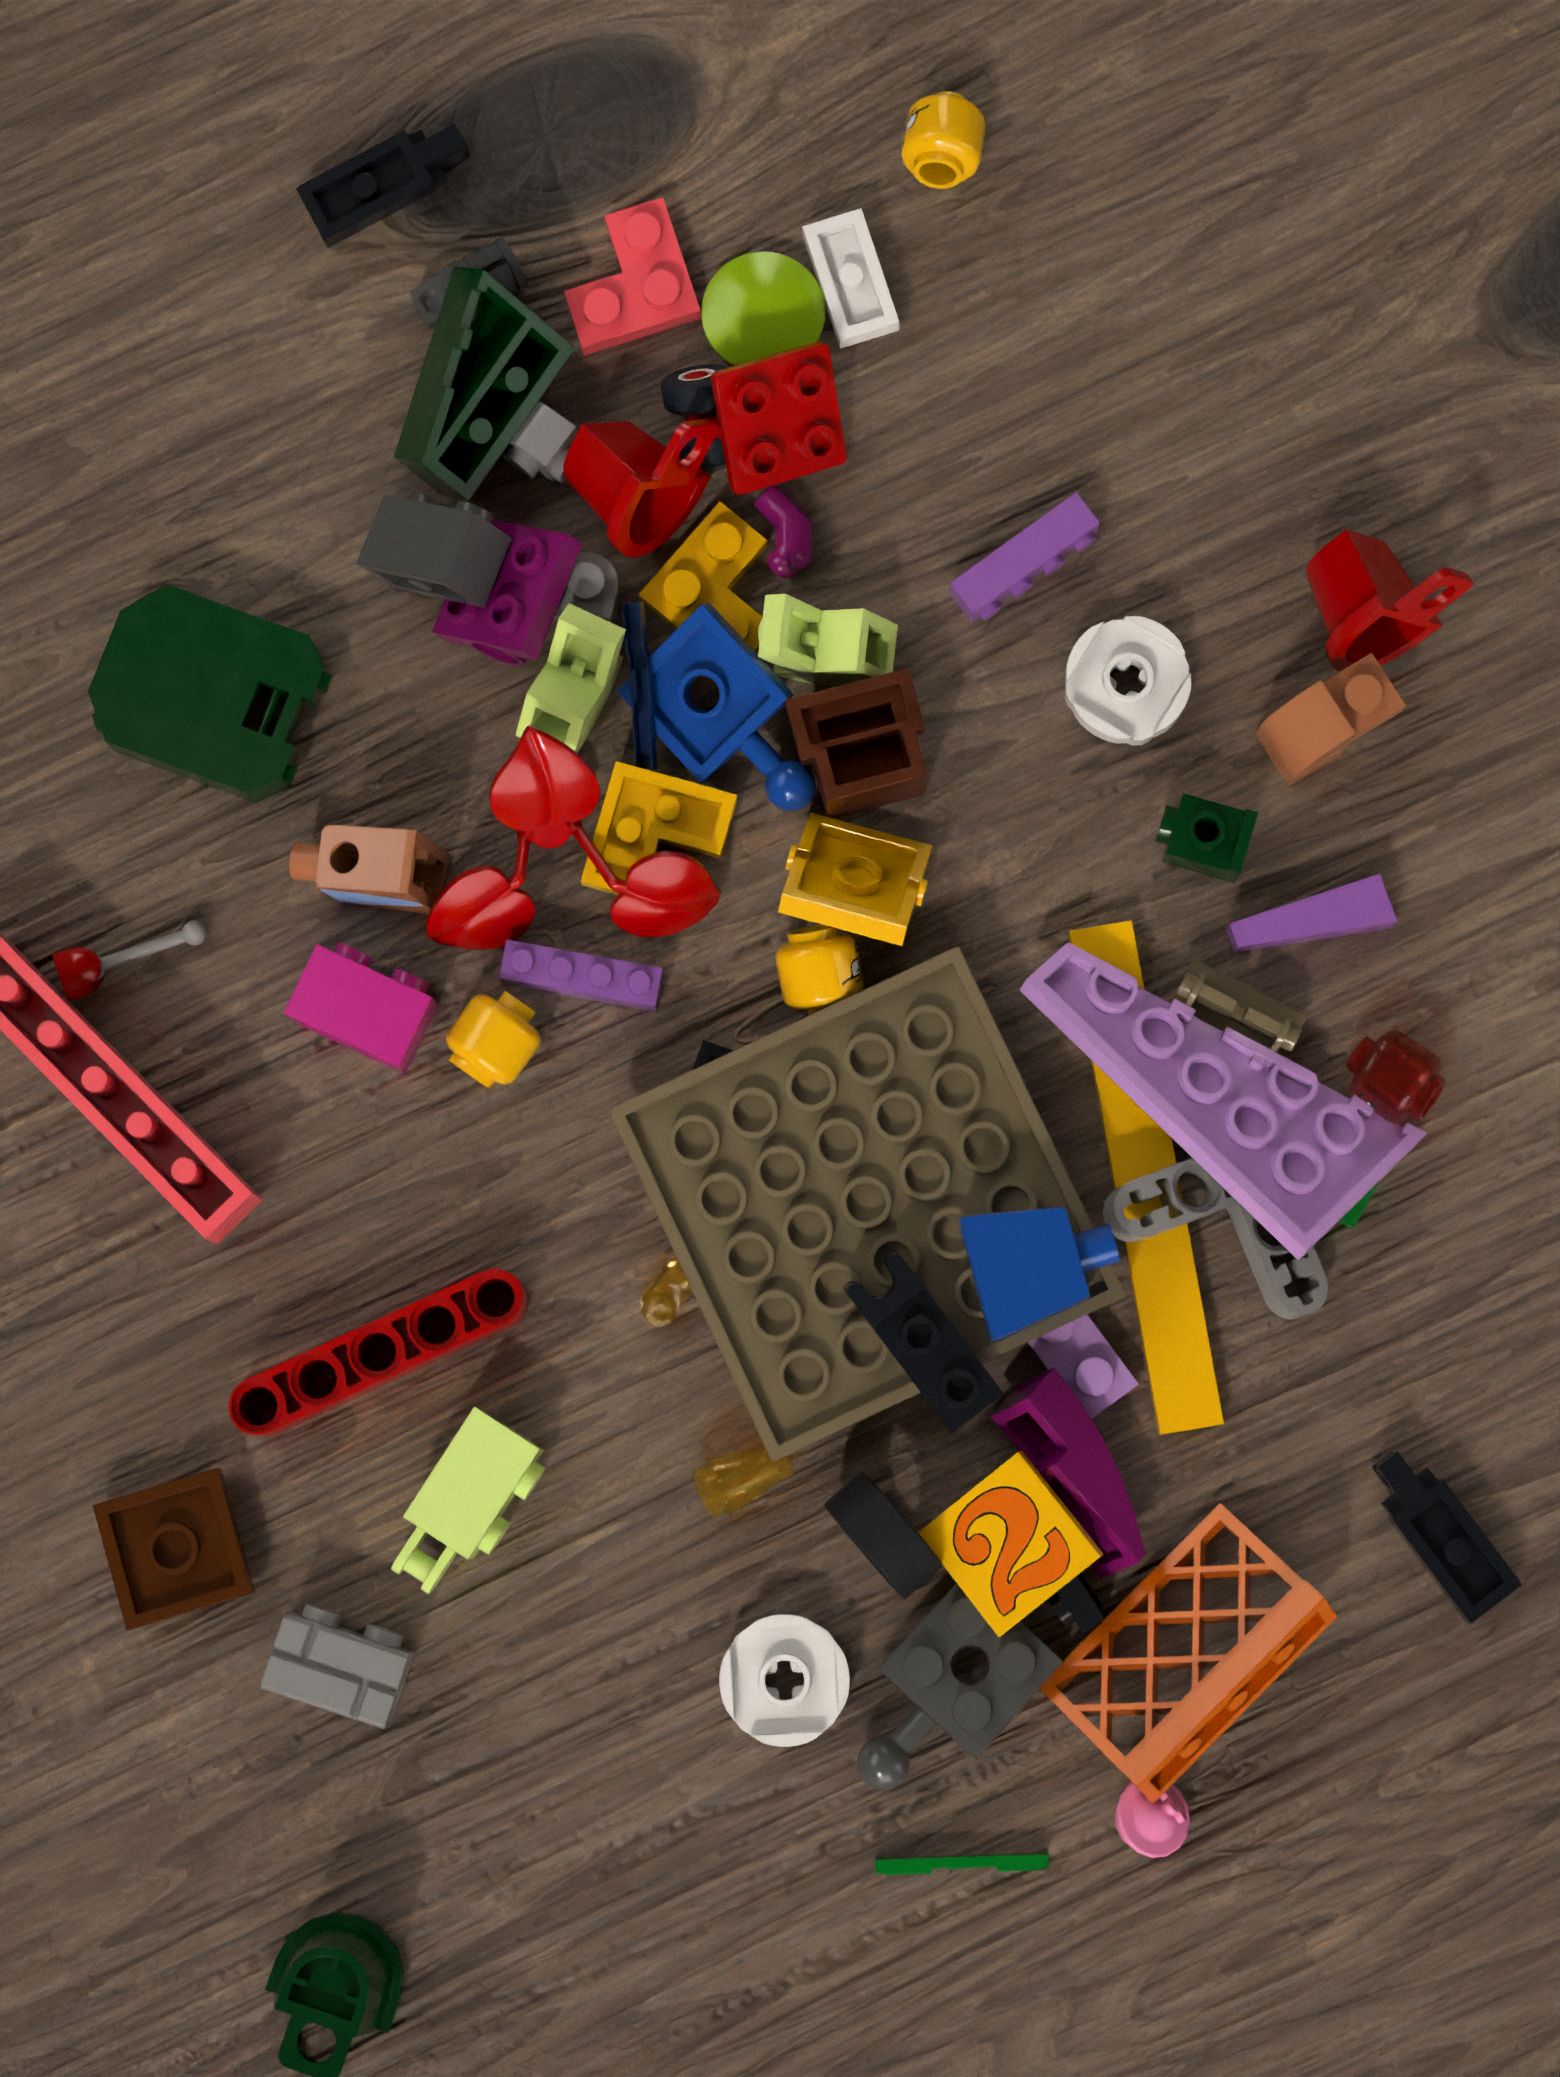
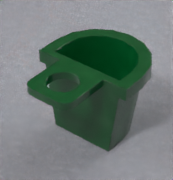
[265,1911,405,2077]

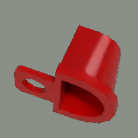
[563,419,718,558]
[1306,529,1473,672]

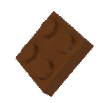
[93,1468,256,1631]

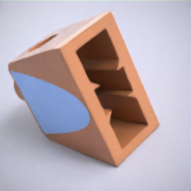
[289,825,449,914]

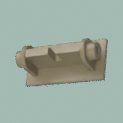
[1170,958,1307,1058]

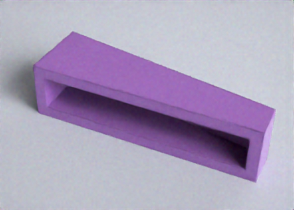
[1225,874,1397,953]

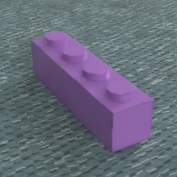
[949,492,1100,623]
[499,939,664,1012]

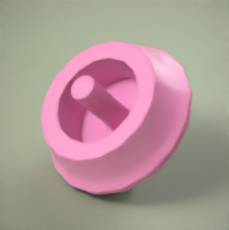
[1115,1782,1190,1858]

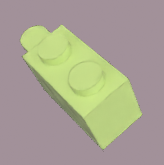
[391,1406,546,1594]

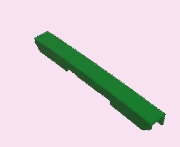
[875,1853,1049,1875]

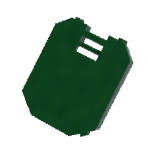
[88,584,333,803]

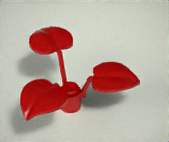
[426,726,721,950]

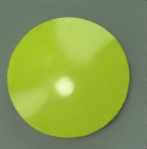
[701,252,825,366]

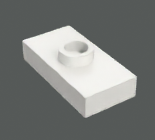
[802,208,900,349]

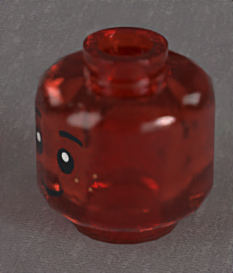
[1346,1030,1447,1125]

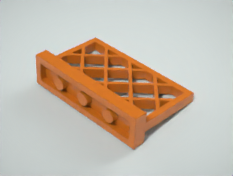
[1040,1503,1337,1804]

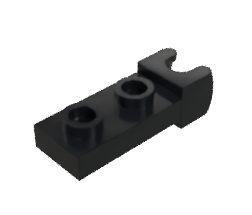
[843,1249,1004,1433]

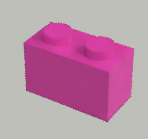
[283,942,439,1074]

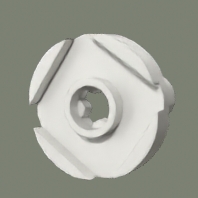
[1065,616,1191,746]
[719,1614,850,1747]

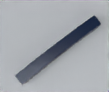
[622,601,658,771]

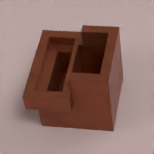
[785,668,927,819]

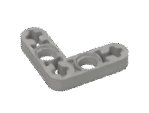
[1103,1158,1329,1320]

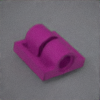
[432,520,583,667]

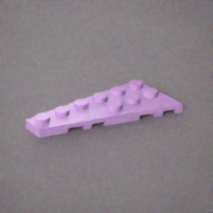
[1020,942,1427,1261]

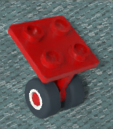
[660,342,847,495]

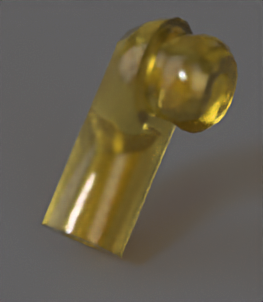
[638,1261,693,1327]

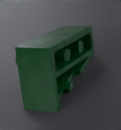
[394,266,575,501]

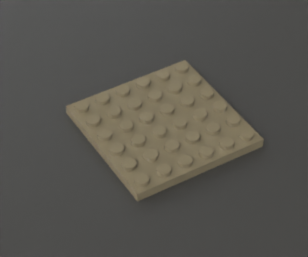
[609,946,1126,1462]

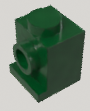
[1155,793,1258,883]

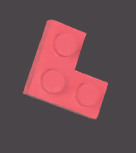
[564,197,702,356]

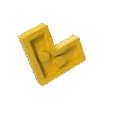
[638,501,768,654]
[580,761,738,895]

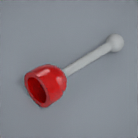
[52,920,207,1002]

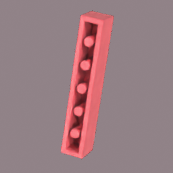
[0,932,263,1245]

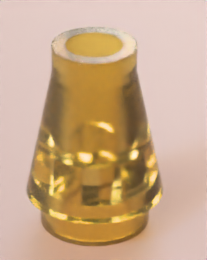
[692,1446,793,1519]

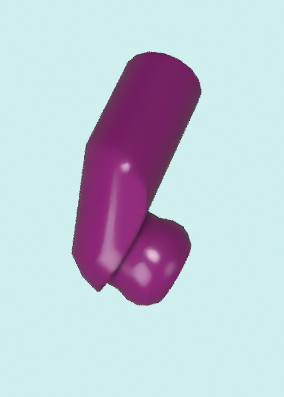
[754,484,814,579]

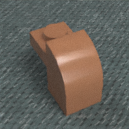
[1255,652,1406,786]

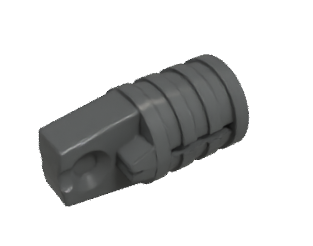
[410,236,528,330]

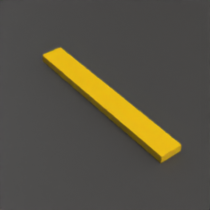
[1068,920,1224,1435]

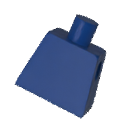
[958,1207,1120,1342]

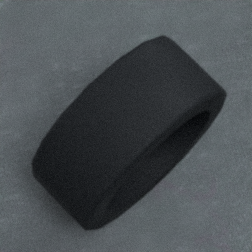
[824,1472,942,1599]

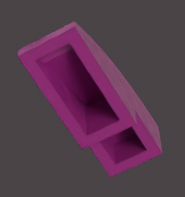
[990,1367,1146,1578]

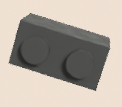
[356,492,512,608]

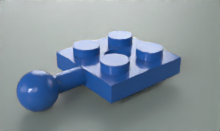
[616,602,816,811]

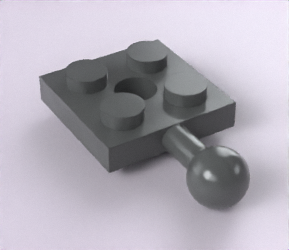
[857,1583,1063,1790]

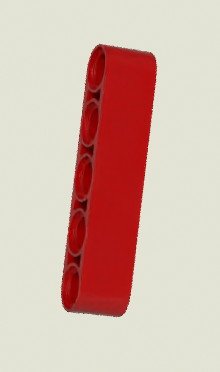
[228,1268,529,1437]

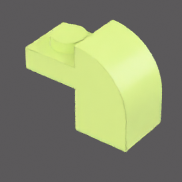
[758,594,898,686]
[515,603,626,753]

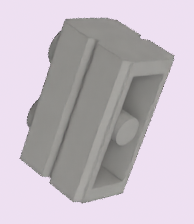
[260,1603,415,1729]

